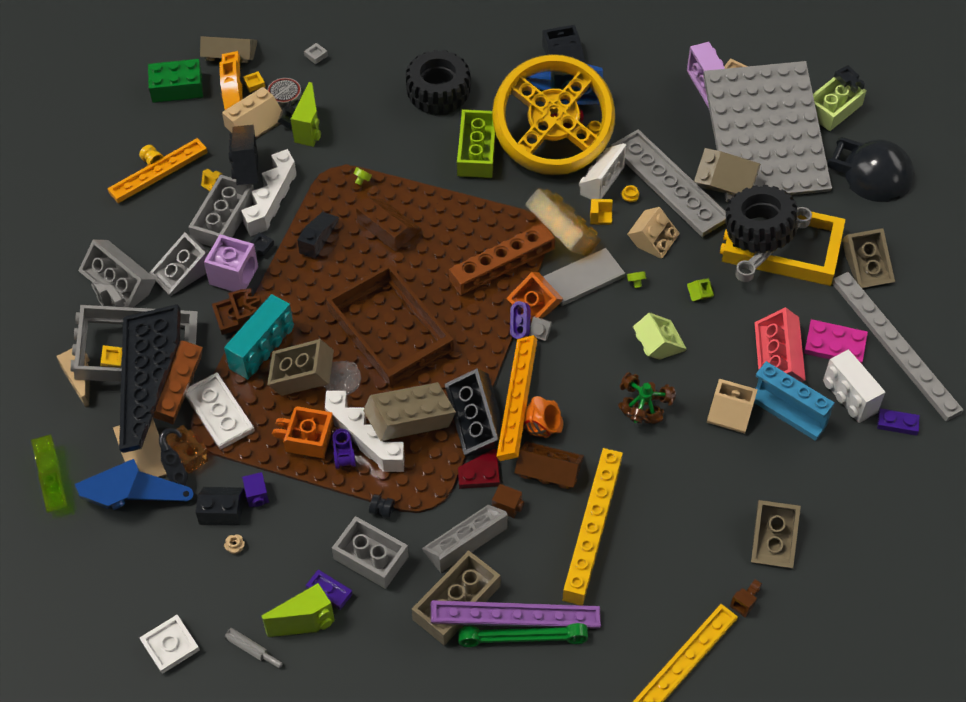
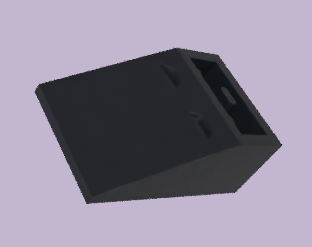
[542,25,585,63]

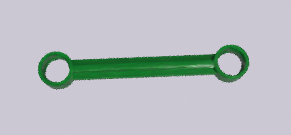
[459,623,588,647]

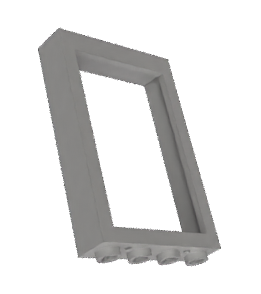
[70,305,198,385]

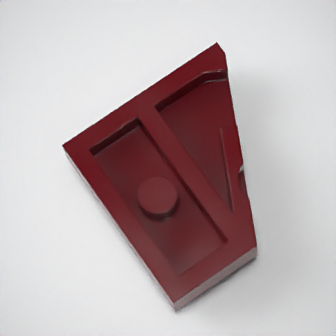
[458,449,500,489]

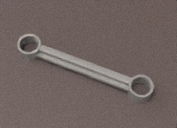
[735,207,812,282]

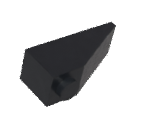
[297,212,339,259]

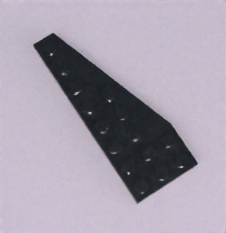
[119,304,181,453]

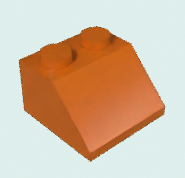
[507,272,564,325]

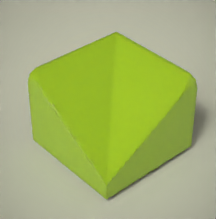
[687,278,714,301]

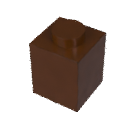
[492,484,524,518]

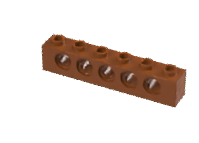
[449,223,555,295]

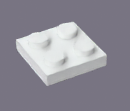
[140,615,200,674]

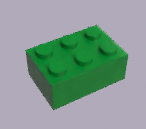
[148,59,203,103]

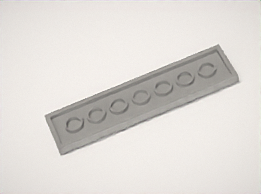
[611,129,726,237]

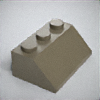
[200,36,257,63]

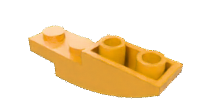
[219,51,242,110]

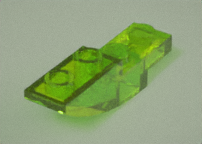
[31,434,68,513]

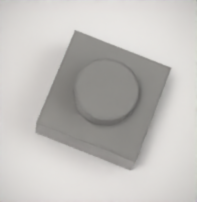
[304,43,328,64]
[529,316,552,341]

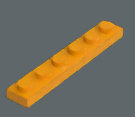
[107,138,208,203]

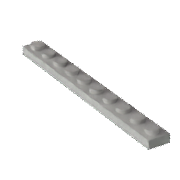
[832,272,963,422]

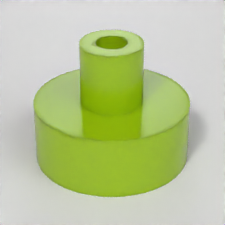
[353,167,372,185]
[627,271,646,288]

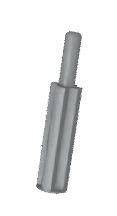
[225,628,283,668]

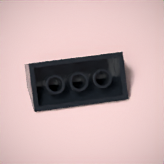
[444,368,502,456]

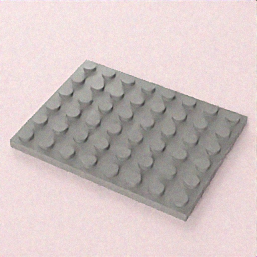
[703,61,832,202]

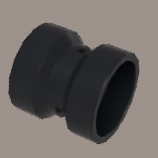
[369,494,395,519]

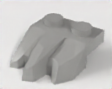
[91,281,127,325]

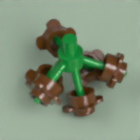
[618,372,676,424]

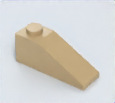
[56,349,90,407]

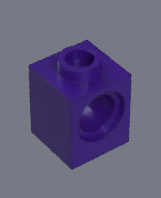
[242,472,269,507]

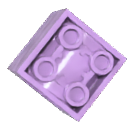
[204,234,258,292]

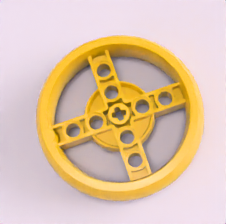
[492,55,615,175]

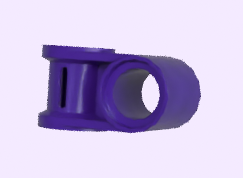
[333,429,356,469]

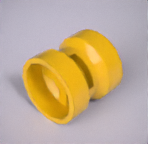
[139,144,164,165]

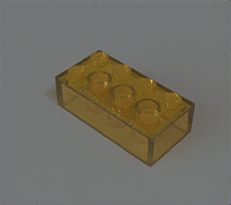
[525,188,601,256]

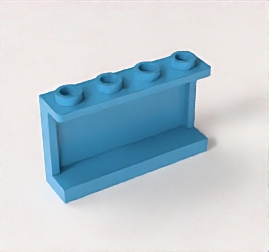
[754,361,835,441]

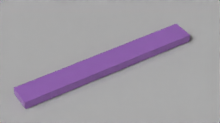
[431,600,601,629]

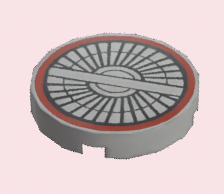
[267,78,302,107]

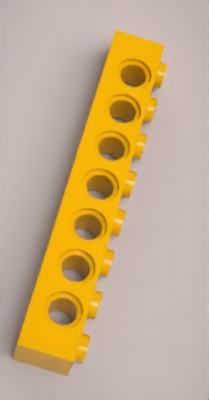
[562,448,623,606]

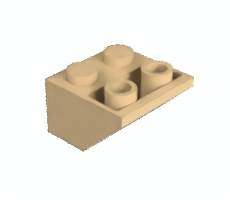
[627,207,680,258]
[707,379,758,434]

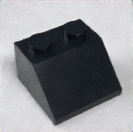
[195,487,245,525]

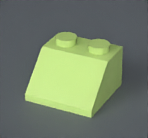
[633,313,687,360]

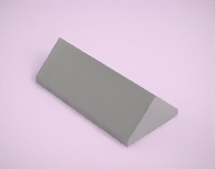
[422,505,508,573]

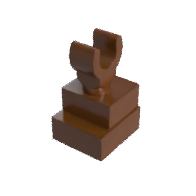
[730,579,762,618]

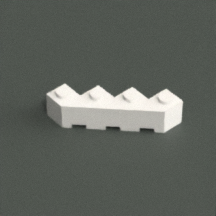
[241,149,296,237]
[325,391,404,472]

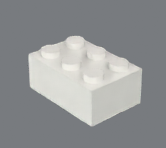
[823,349,885,423]

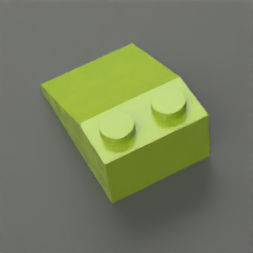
[291,82,321,147]
[261,583,335,637]

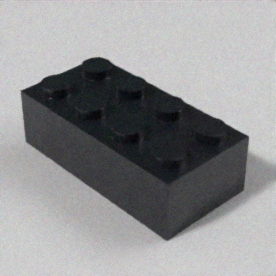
[228,124,258,185]

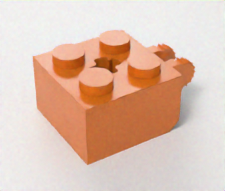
[272,406,334,459]

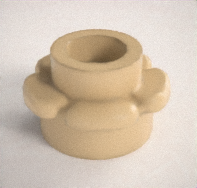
[224,534,245,554]

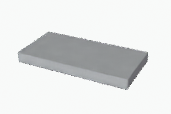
[543,248,625,306]

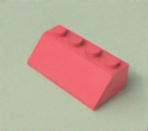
[755,307,806,382]

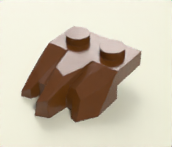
[212,288,261,335]

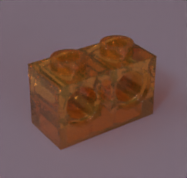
[166,425,209,474]

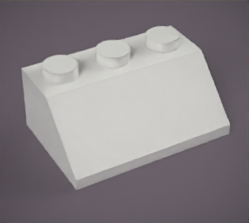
[579,143,626,199]

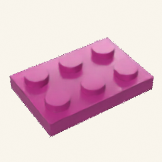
[804,319,868,364]

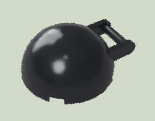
[827,137,914,202]

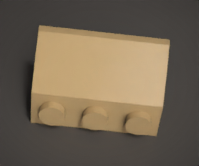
[222,87,282,139]

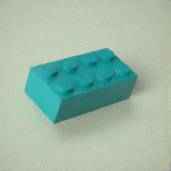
[224,294,294,379]

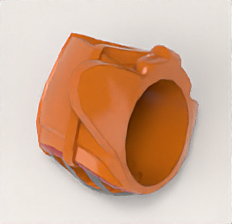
[523,396,564,438]

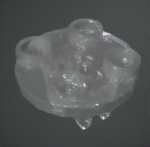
[324,361,361,395]

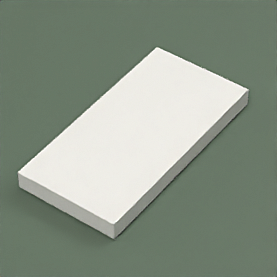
[185,372,255,450]

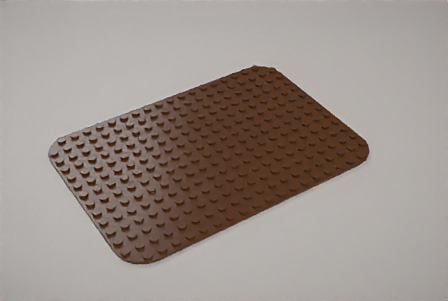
[191,164,548,513]

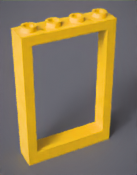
[720,212,845,286]

